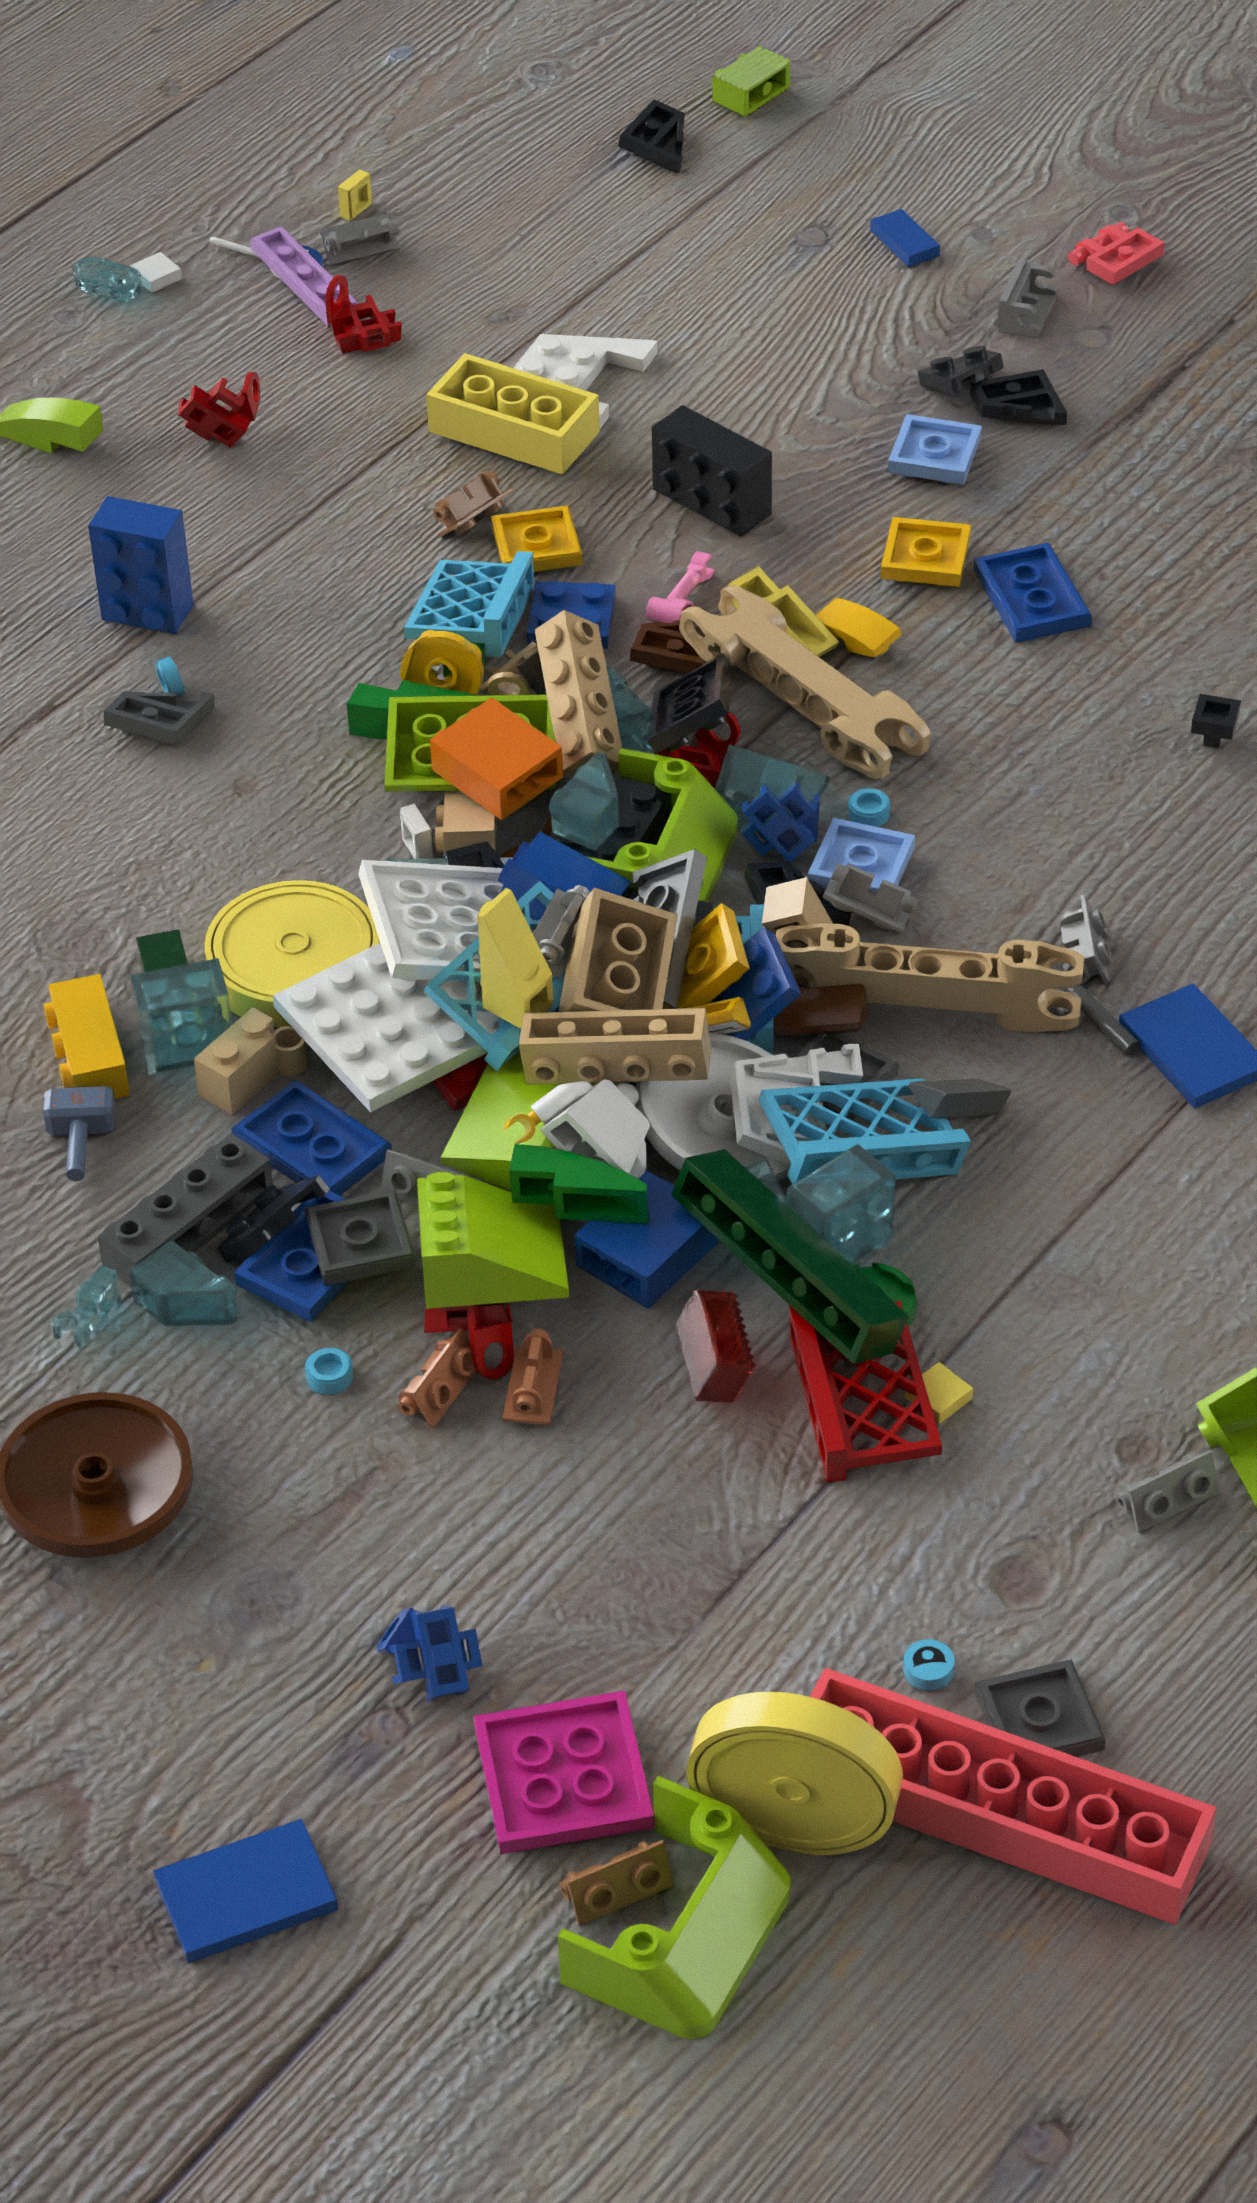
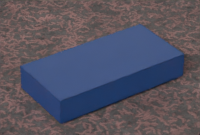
[870,209,940,267]

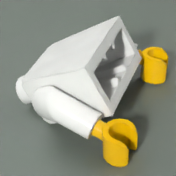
[503,1079,650,1179]

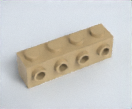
[535,610,622,781]
[519,1008,711,1084]

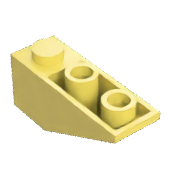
[477,888,553,1029]

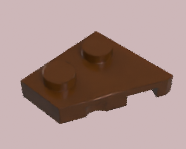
[630,620,706,674]

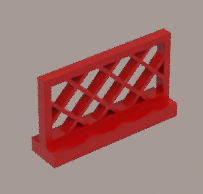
[789,1300,942,1483]

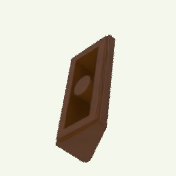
[773,984,869,1036]

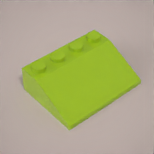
[385,695,556,792]
[439,1050,628,1208]
[417,1172,569,1309]

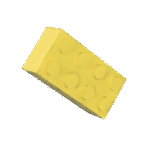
[426,353,600,475]

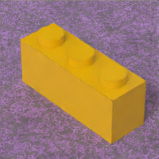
[43,974,130,1099]

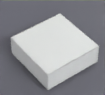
[130,252,182,293]
[400,803,433,863]

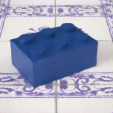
[88,496,194,634]

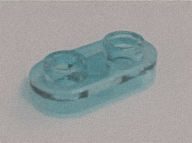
[72,257,142,302]

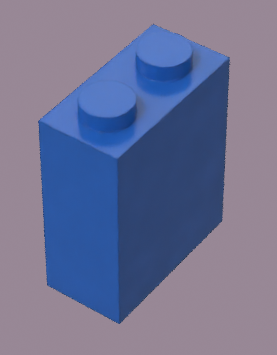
[497,832,631,920]
[574,1171,718,1309]

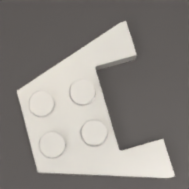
[514,334,658,428]
[729,1044,878,1196]

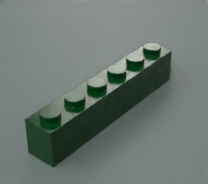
[671,1149,909,1364]

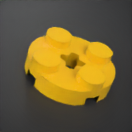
[400,630,484,695]

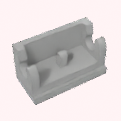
[998,258,1058,338]

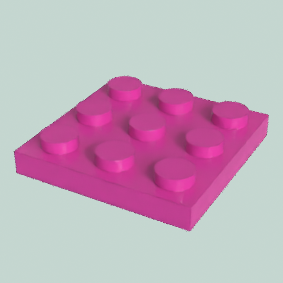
[473,1690,655,1855]

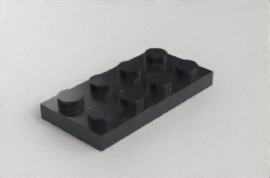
[647,653,733,755]

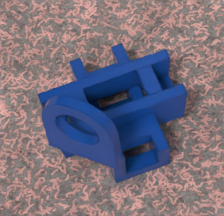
[740,781,820,862]
[376,1605,483,1702]

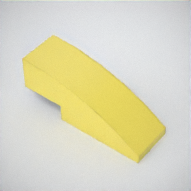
[728,566,839,657]

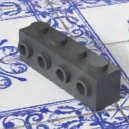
[98,1133,273,1294]

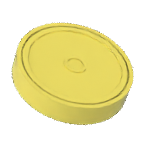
[205,880,380,1027]
[686,1692,903,1855]

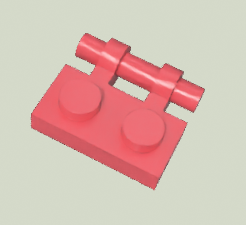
[1068,222,1165,285]

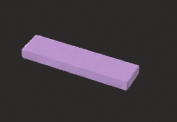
[250,226,359,326]

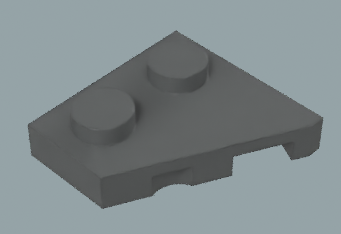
[104,692,214,746]

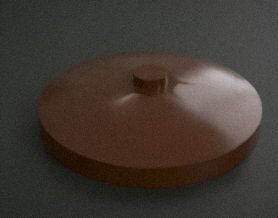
[0,1392,193,1557]

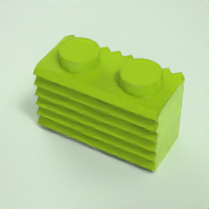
[712,45,790,117]

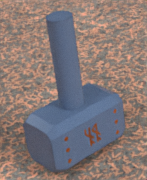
[43,1086,116,1181]

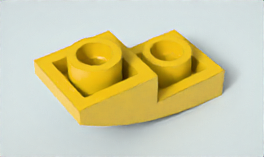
[816,598,902,657]

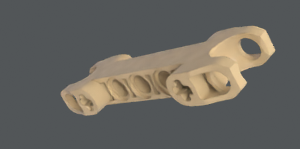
[679,585,931,779]
[776,923,1085,1033]

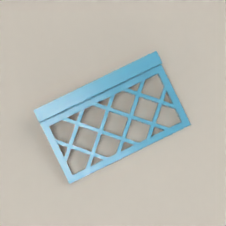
[404,551,534,657]
[423,881,566,1071]
[758,1078,971,1188]

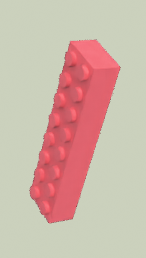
[810,1668,1216,1925]

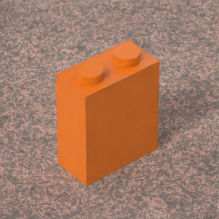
[430,697,563,820]

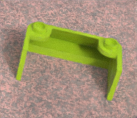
[588,748,738,902]
[558,1776,791,2039]

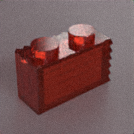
[675,1290,756,1403]

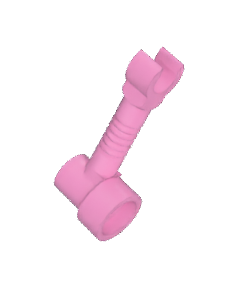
[646,551,715,623]

